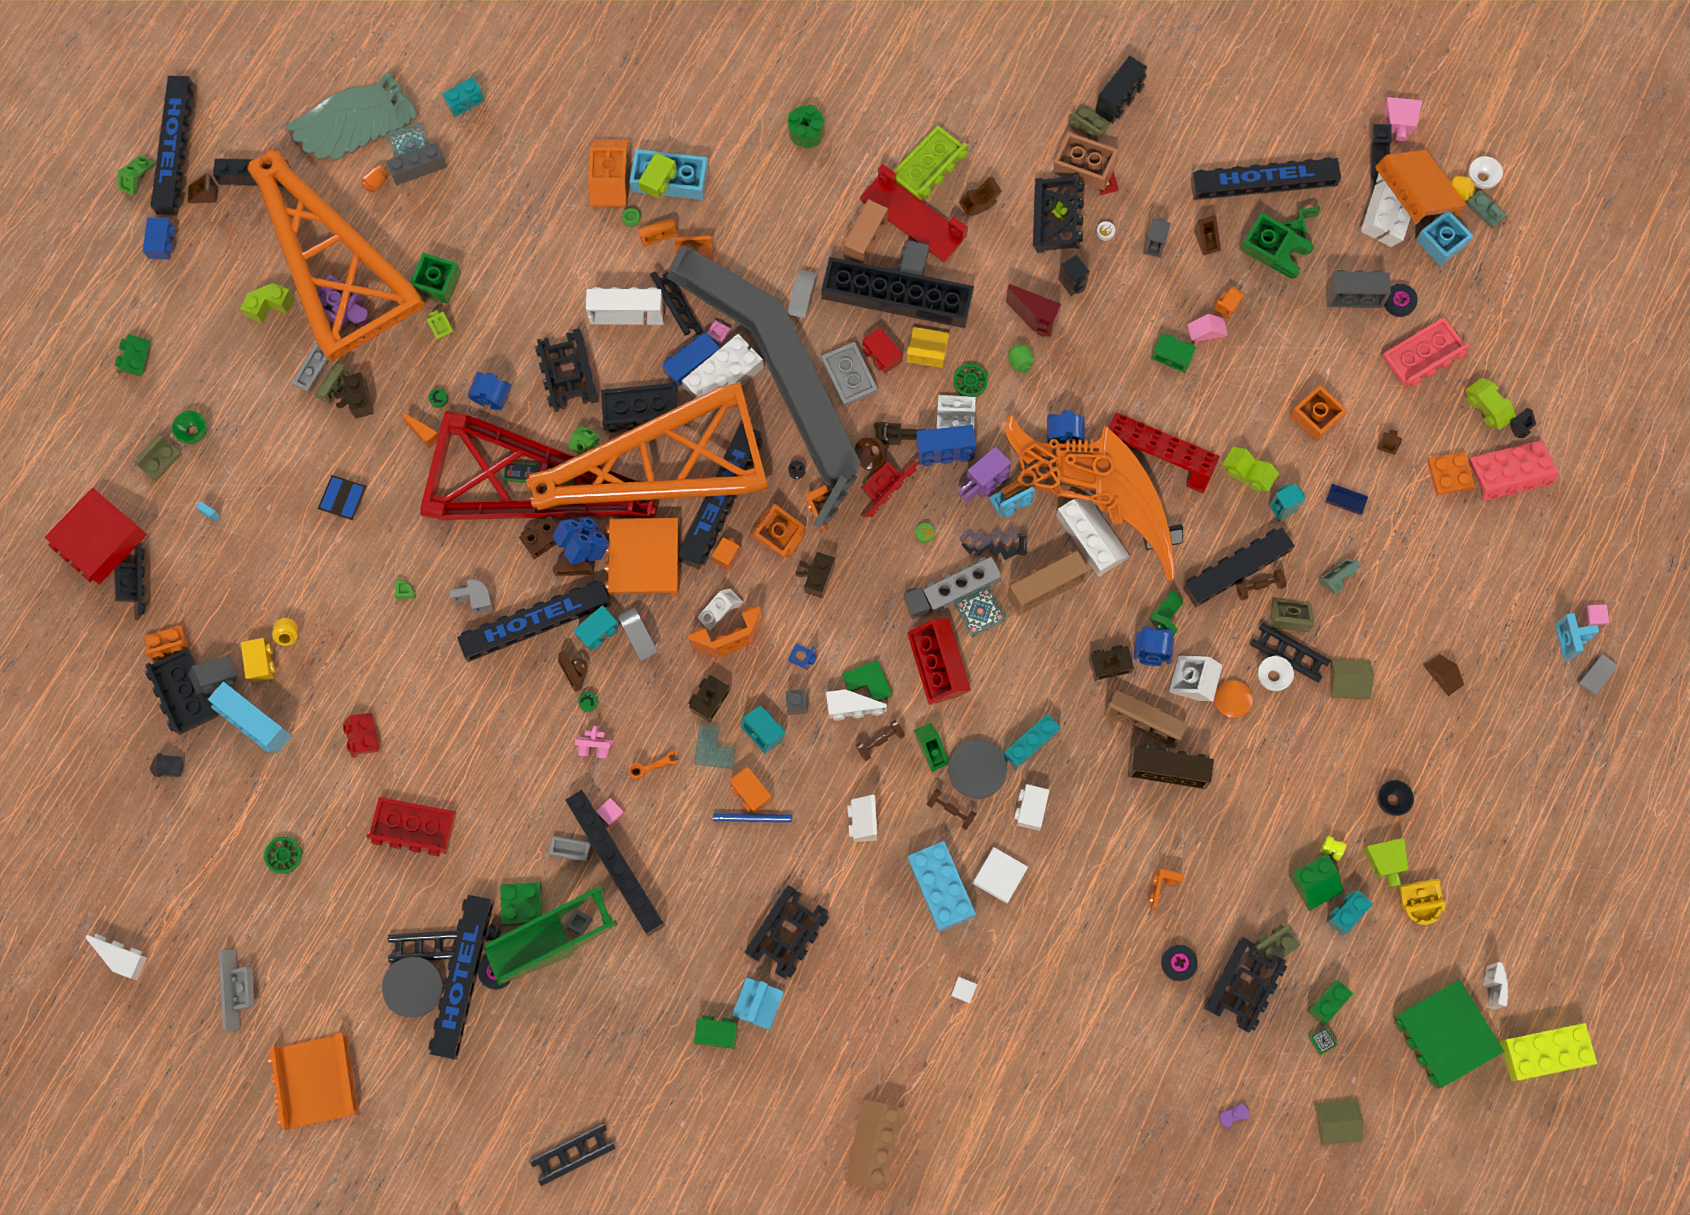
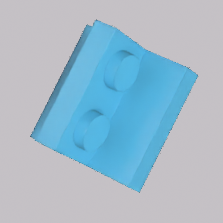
[1555,613,1599,661]
[732,977,784,1030]

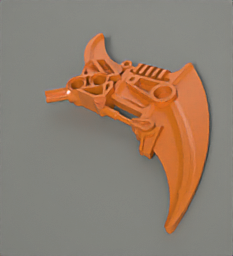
[1000,415,1174,582]

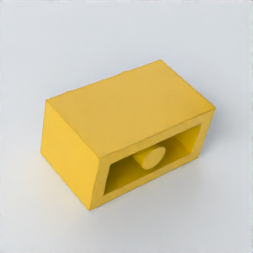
[241,638,276,683]

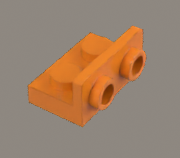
[675,234,713,261]
[144,625,188,660]

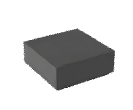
[565,909,593,936]

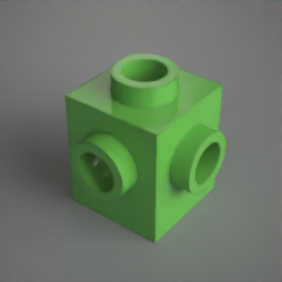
[568,426,601,455]

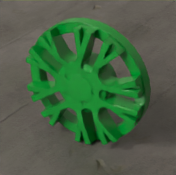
[953,364,988,397]
[264,837,302,874]

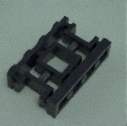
[535,328,599,412]
[744,885,829,980]
[1204,937,1287,1033]

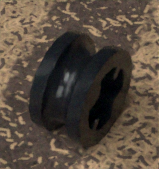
[788,460,805,479]
[485,924,501,942]

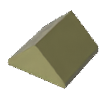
[1270,599,1314,632]
[1330,659,1374,699]
[1314,1099,1363,1145]

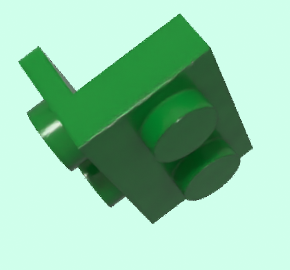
[114,334,150,376]

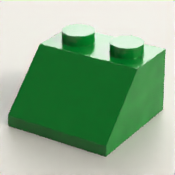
[1289,854,1344,911]

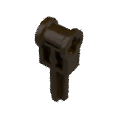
[874,422,925,445]

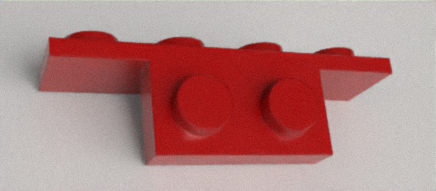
[860,461,919,517]

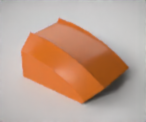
[750,503,806,558]

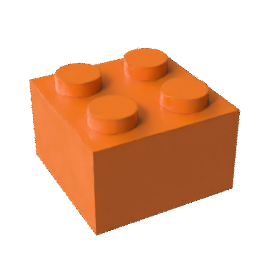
[1290,385,1347,442]

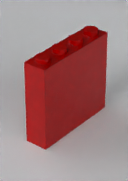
[44,487,148,585]

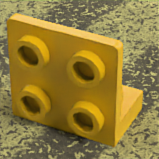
[907,327,949,368]

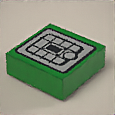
[1309,1027,1338,1055]

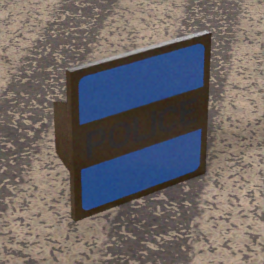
[317,475,367,520]

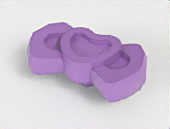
[1219,1104,1249,1128]

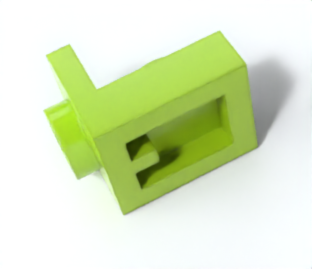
[426,310,453,339]

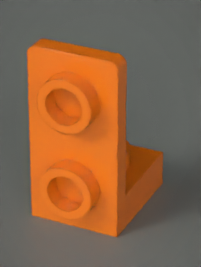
[806,485,832,531]
[1148,869,1184,911]

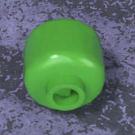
[1007,344,1035,373]

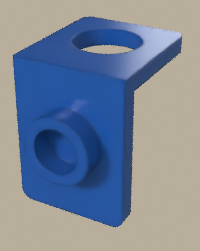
[788,644,817,670]

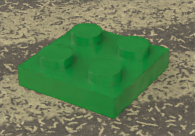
[500,882,542,925]

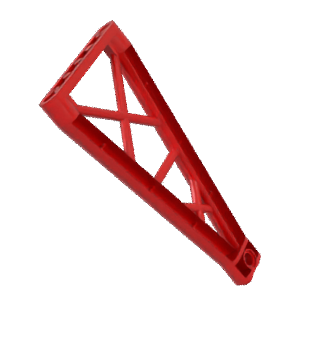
[420,411,657,520]

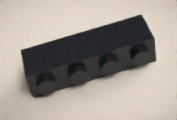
[213,158,292,186]

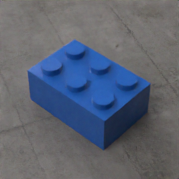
[916,425,976,466]

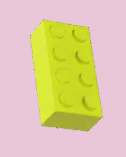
[1500,1023,1597,1082]

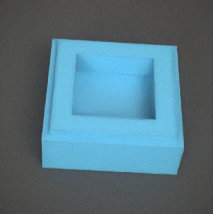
[196,501,221,522]

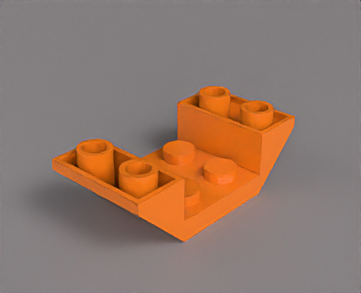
[588,139,630,207]
[688,606,763,658]

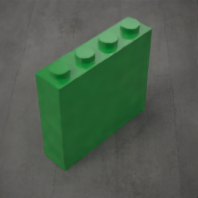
[1393,979,1505,1089]

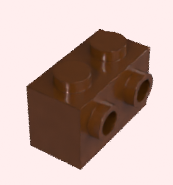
[519,516,558,560]

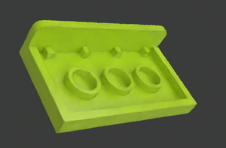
[893,125,968,200]

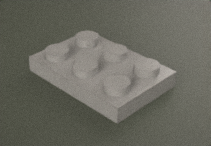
[821,342,878,406]

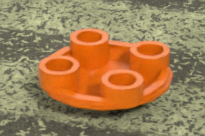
[1214,680,1253,719]

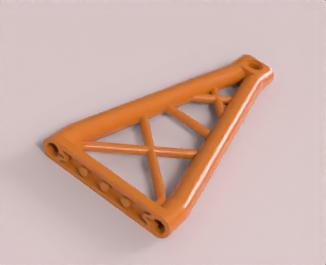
[247,150,425,361]
[526,382,768,511]

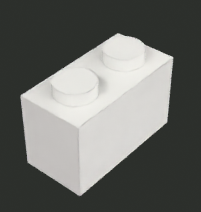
[1014,784,1049,831]

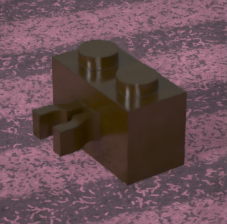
[334,372,373,419]
[795,552,835,599]
[1089,645,1134,681]
[688,675,731,723]

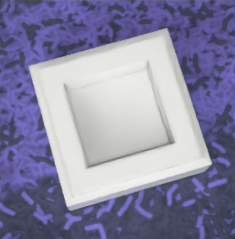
[951,977,977,1004]

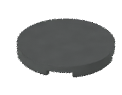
[948,740,1007,799]
[382,957,443,1018]

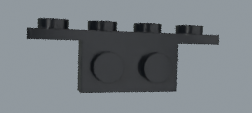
[114,543,145,620]

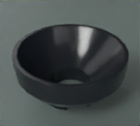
[1377,780,1414,816]

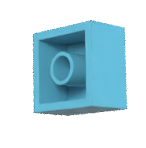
[1416,212,1473,267]

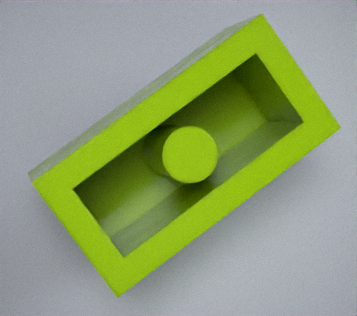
[638,152,677,199]

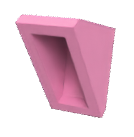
[1187,314,1228,342]

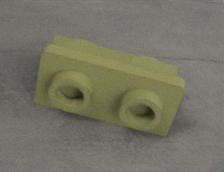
[1068,104,1110,142]
[314,363,349,404]
[135,435,182,482]
[1254,925,1301,969]

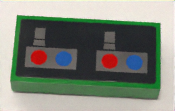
[503,462,541,483]

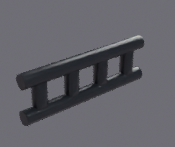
[650,272,703,336]
[1250,622,1331,683]
[388,930,459,963]
[529,1122,616,1186]

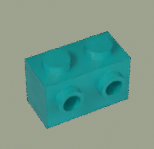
[442,77,485,118]
[1269,483,1305,521]
[573,605,620,652]
[740,705,786,754]
[1327,890,1373,936]

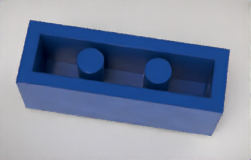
[662,332,720,388]

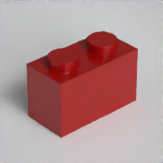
[862,327,903,374]

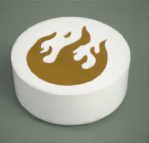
[1096,221,1115,241]

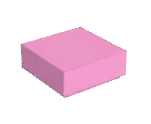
[707,320,731,346]
[1585,605,1609,626]
[596,798,624,826]

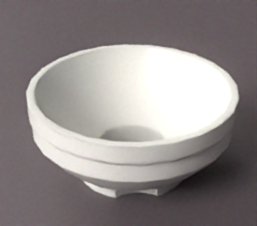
[1468,156,1503,189]
[1258,656,1294,691]

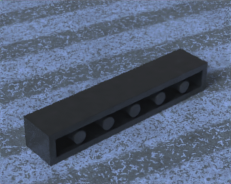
[1183,528,1295,608]

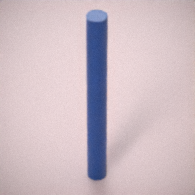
[713,813,792,822]

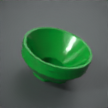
[172,411,207,444]

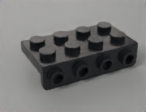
[601,383,677,432]
[145,648,219,735]

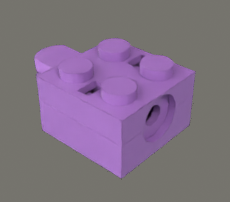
[317,275,370,330]
[958,447,1011,502]

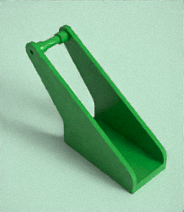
[484,887,618,986]

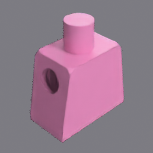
[1383,97,1422,142]

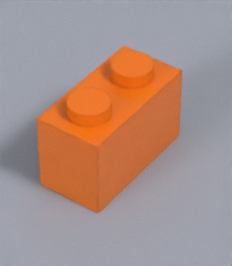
[729,766,773,814]

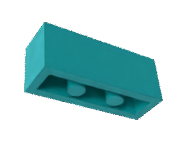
[1003,714,1061,771]

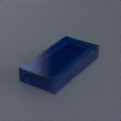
[1325,484,1368,515]

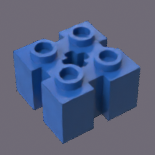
[552,516,610,564]

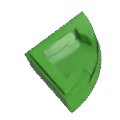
[395,579,416,599]

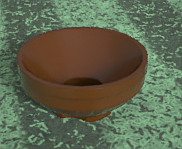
[855,436,887,471]

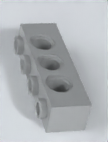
[923,557,1002,614]

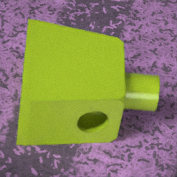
[1363,838,1408,888]

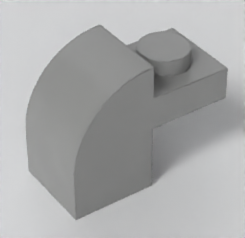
[449,579,494,614]

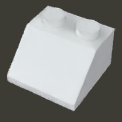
[1169,656,1223,701]
[848,795,877,842]

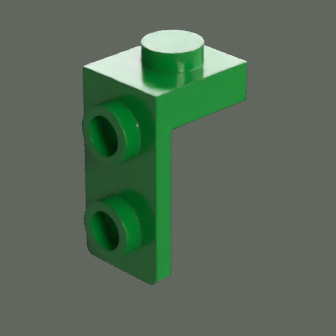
[1149,590,1183,636]

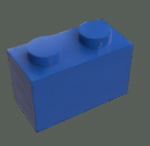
[142,218,176,260]

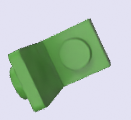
[118,156,155,196]

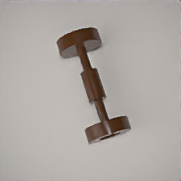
[1236,569,1286,601]
[855,720,905,761]
[926,789,977,830]

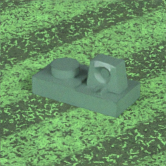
[1466,190,1506,229]
[1318,558,1361,594]

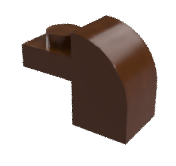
[959,177,1002,216]

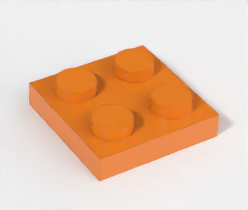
[1427,452,1475,496]

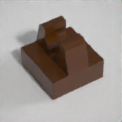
[1377,429,1402,455]

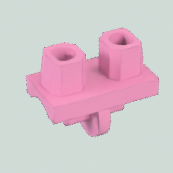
[575,725,613,758]

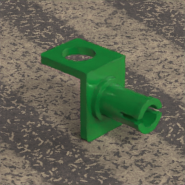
[1281,206,1320,238]

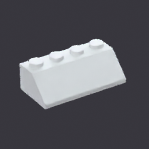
[1056,498,1130,577]

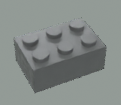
[1326,270,1391,308]

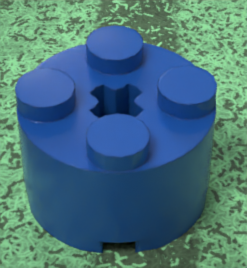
[467,372,511,411]
[1047,410,1085,446]
[1134,627,1175,666]

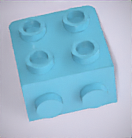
[989,487,1035,518]

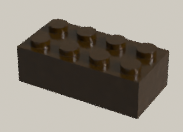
[1128,744,1214,789]

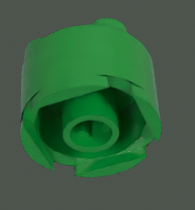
[788,105,825,148]

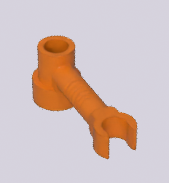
[628,751,678,781]

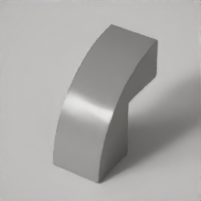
[787,270,818,318]
[617,608,658,661]

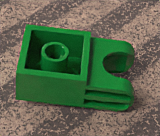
[1239,212,1314,279]

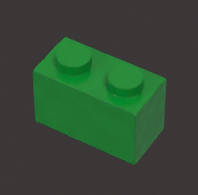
[1151,333,1197,373]
[1307,980,1354,1025]
[693,1015,738,1049]

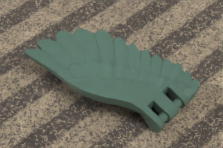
[286,72,417,161]

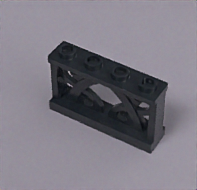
[1033,175,1085,253]

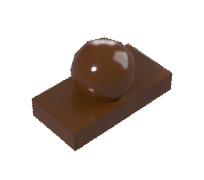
[557,651,588,692]

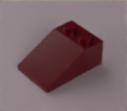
[1006,284,1061,337]

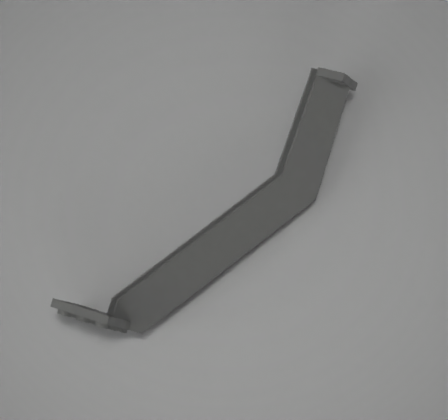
[667,244,861,528]

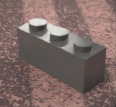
[386,142,447,186]

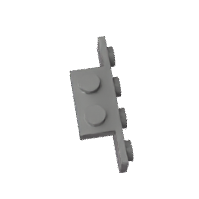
[219,949,254,1031]

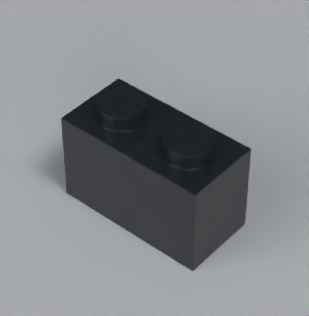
[1058,254,1090,296]

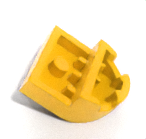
[1399,878,1445,925]

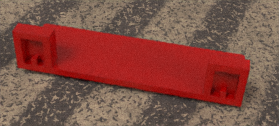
[860,164,968,262]
[1108,413,1220,494]

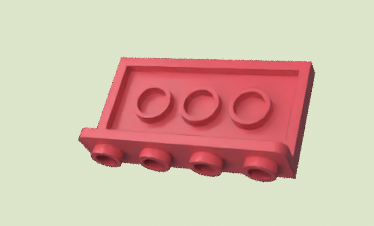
[1382,317,1470,389]
[1469,440,1558,500]

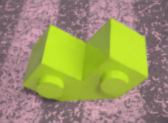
[240,283,295,324]
[1465,378,1516,430]
[1222,447,1279,492]

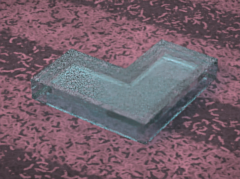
[694,725,736,769]

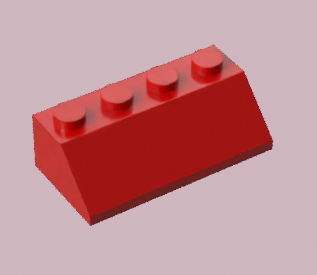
[907,618,971,705]

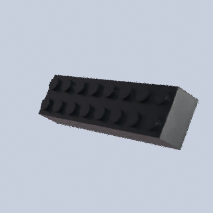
[821,257,974,328]

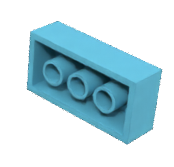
[630,149,709,200]
[208,682,292,754]
[907,841,976,933]

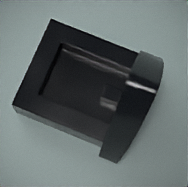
[1510,408,1536,438]
[150,753,182,777]

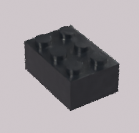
[1095,55,1147,124]

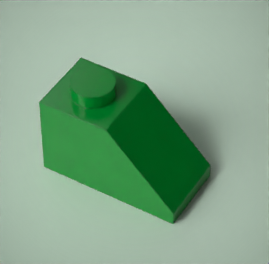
[913,723,949,772]

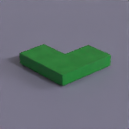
[842,660,892,701]

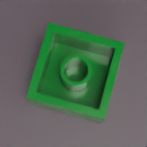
[410,253,461,304]

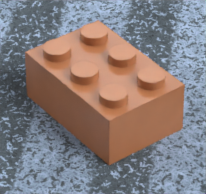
[1053,132,1119,191]
[842,199,888,264]

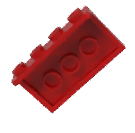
[366,797,456,857]

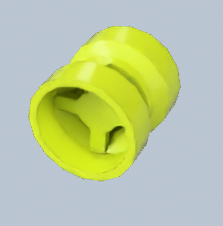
[1320,835,1347,861]

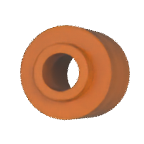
[361,165,388,192]

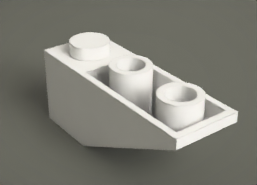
[826,690,887,721]
[86,934,147,980]

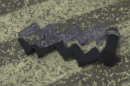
[960,526,1028,560]

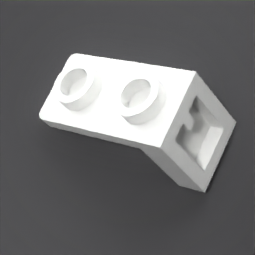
[698,589,743,630]

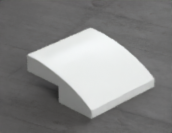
[937,395,976,429]
[973,847,1028,904]
[1483,962,1508,1010]

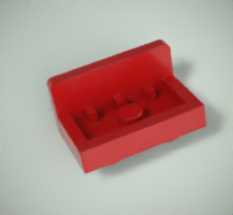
[343,713,380,758]

